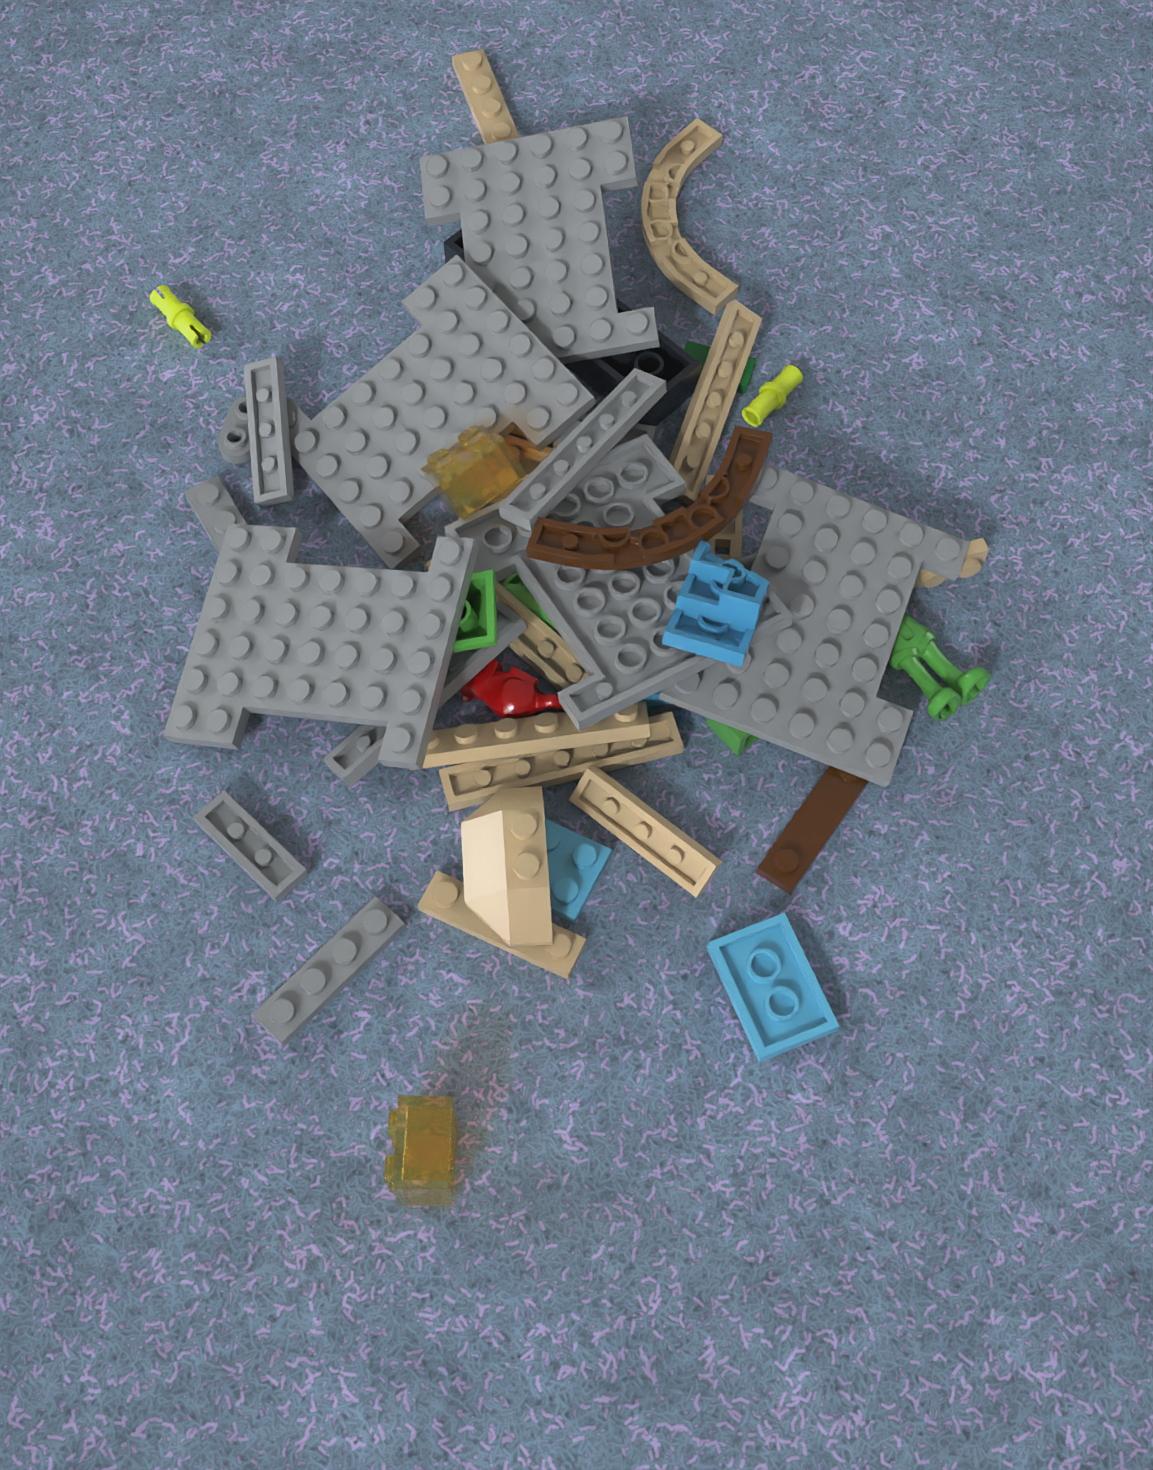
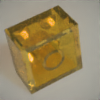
[421,425,527,520]
[384,1095,458,1207]

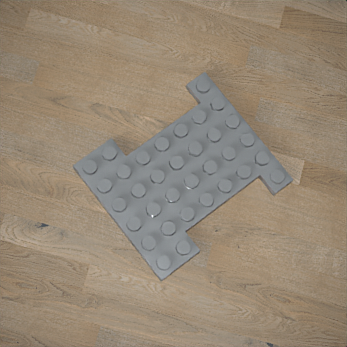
[419,116,660,364]
[286,255,596,570]
[444,434,793,731]
[658,463,970,787]
[163,523,480,770]

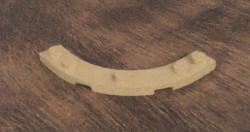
[641,118,739,316]

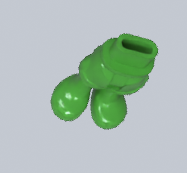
[888,613,991,722]

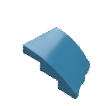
[662,540,770,667]

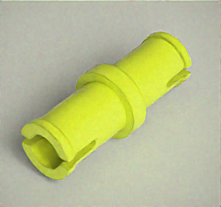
[150,285,212,349]
[742,365,803,427]

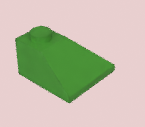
[452,569,497,653]

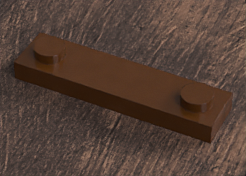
[756,766,870,895]

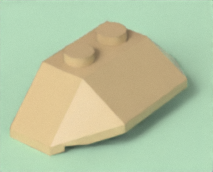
[461,786,553,947]

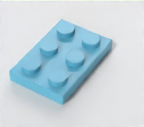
[545,818,612,924]
[707,913,840,1063]

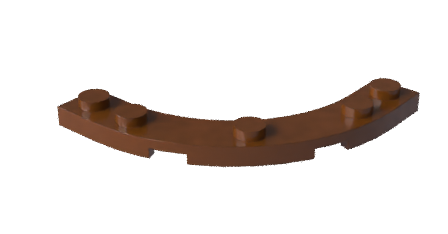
[526,425,773,570]

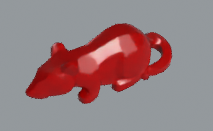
[460,659,564,719]

